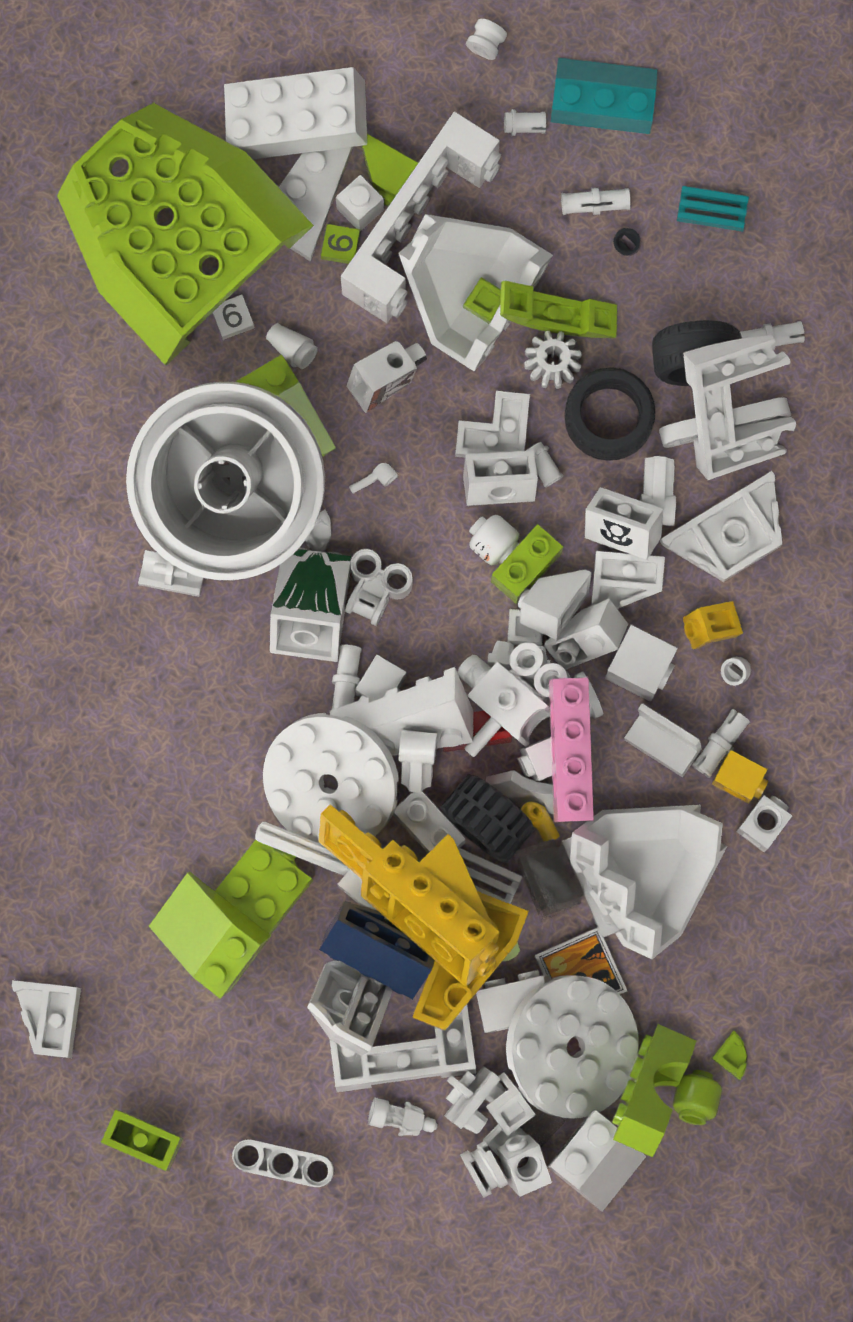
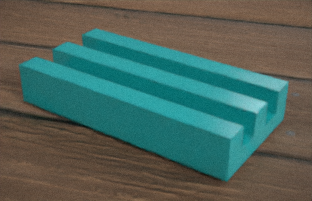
[677,186,749,232]

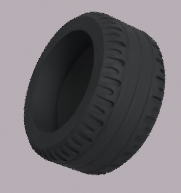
[652,320,742,386]
[564,367,656,461]

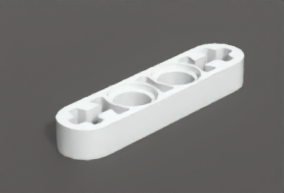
[659,397,791,448]

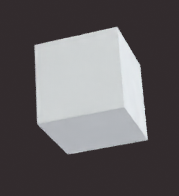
[605,625,678,702]

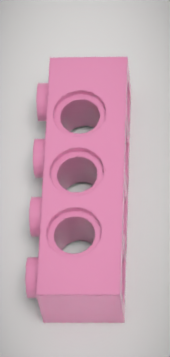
[549,678,594,822]

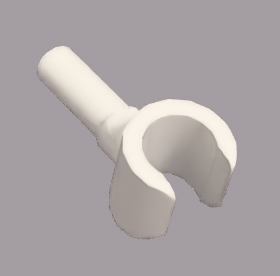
[349,463,398,493]

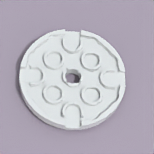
[263,713,399,844]
[506,975,639,1118]

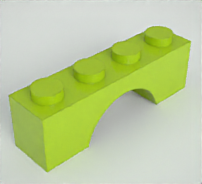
[612,1024,697,1157]

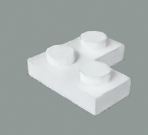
[455,391,530,458]

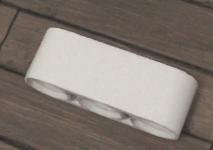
[232,1140,334,1187]

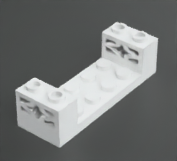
[341,112,501,323]

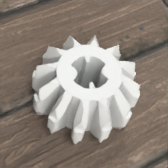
[524,331,582,389]

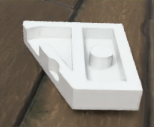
[591,551,665,609]
[12,980,81,1058]

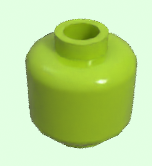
[673,1070,722,1125]

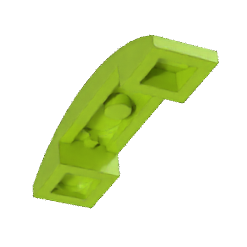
[500,281,617,338]

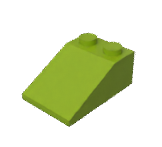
[236,354,336,457]
[149,871,271,999]

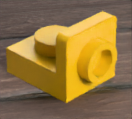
[683,601,743,649]

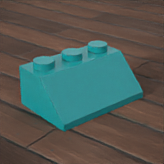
[550,58,658,134]

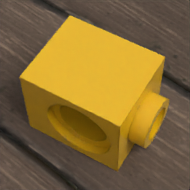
[712,750,769,804]

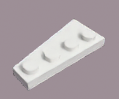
[279,147,353,261]

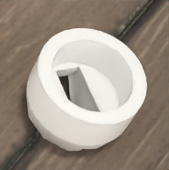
[721,657,751,686]

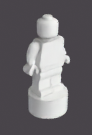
[368,1098,438,1136]

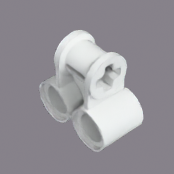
[345,549,413,626]

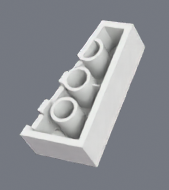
[330,667,473,756]

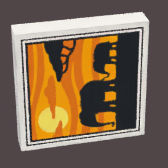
[535,927,627,995]

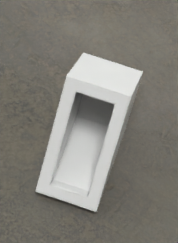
[518,570,591,640]

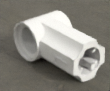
[640,456,676,526]
[399,730,437,793]

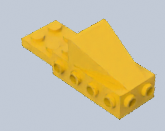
[319,804,500,987]

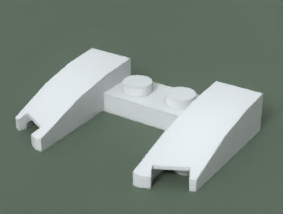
[683,335,796,480]
[330,1005,476,1092]

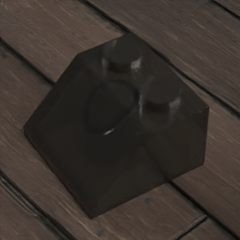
[514,839,584,922]

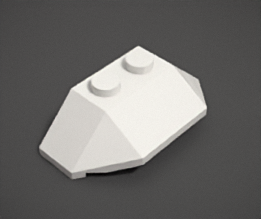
[307,960,393,1056]

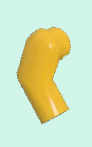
[521,802,560,844]

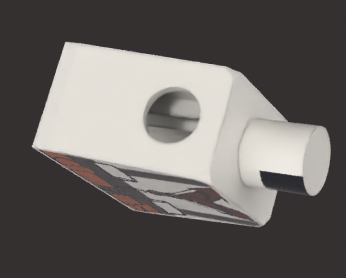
[347,341,427,413]

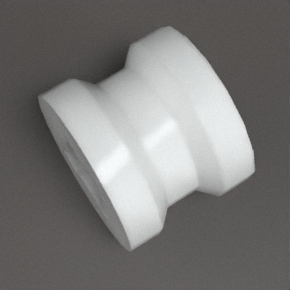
[466,19,507,60]

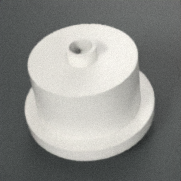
[126,382,325,580]

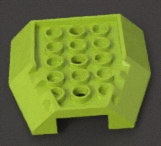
[57,103,314,365]

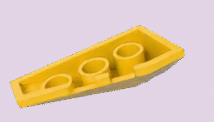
[412,891,529,1031]

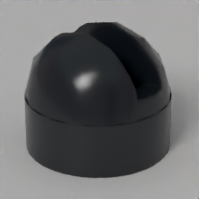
[613,228,641,256]

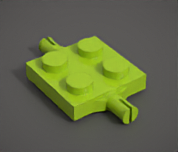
[215,840,313,935]

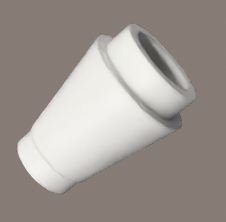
[266,323,318,369]

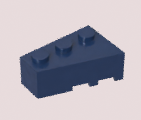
[319,901,435,1000]

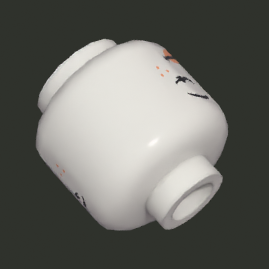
[469,515,519,565]

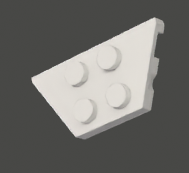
[660,471,782,582]

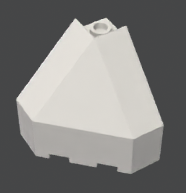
[398,214,553,371]
[570,805,727,959]

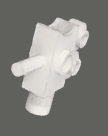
[458,642,571,757]

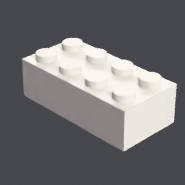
[224,67,367,159]

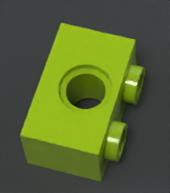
[491,524,563,604]
[101,1109,184,1171]

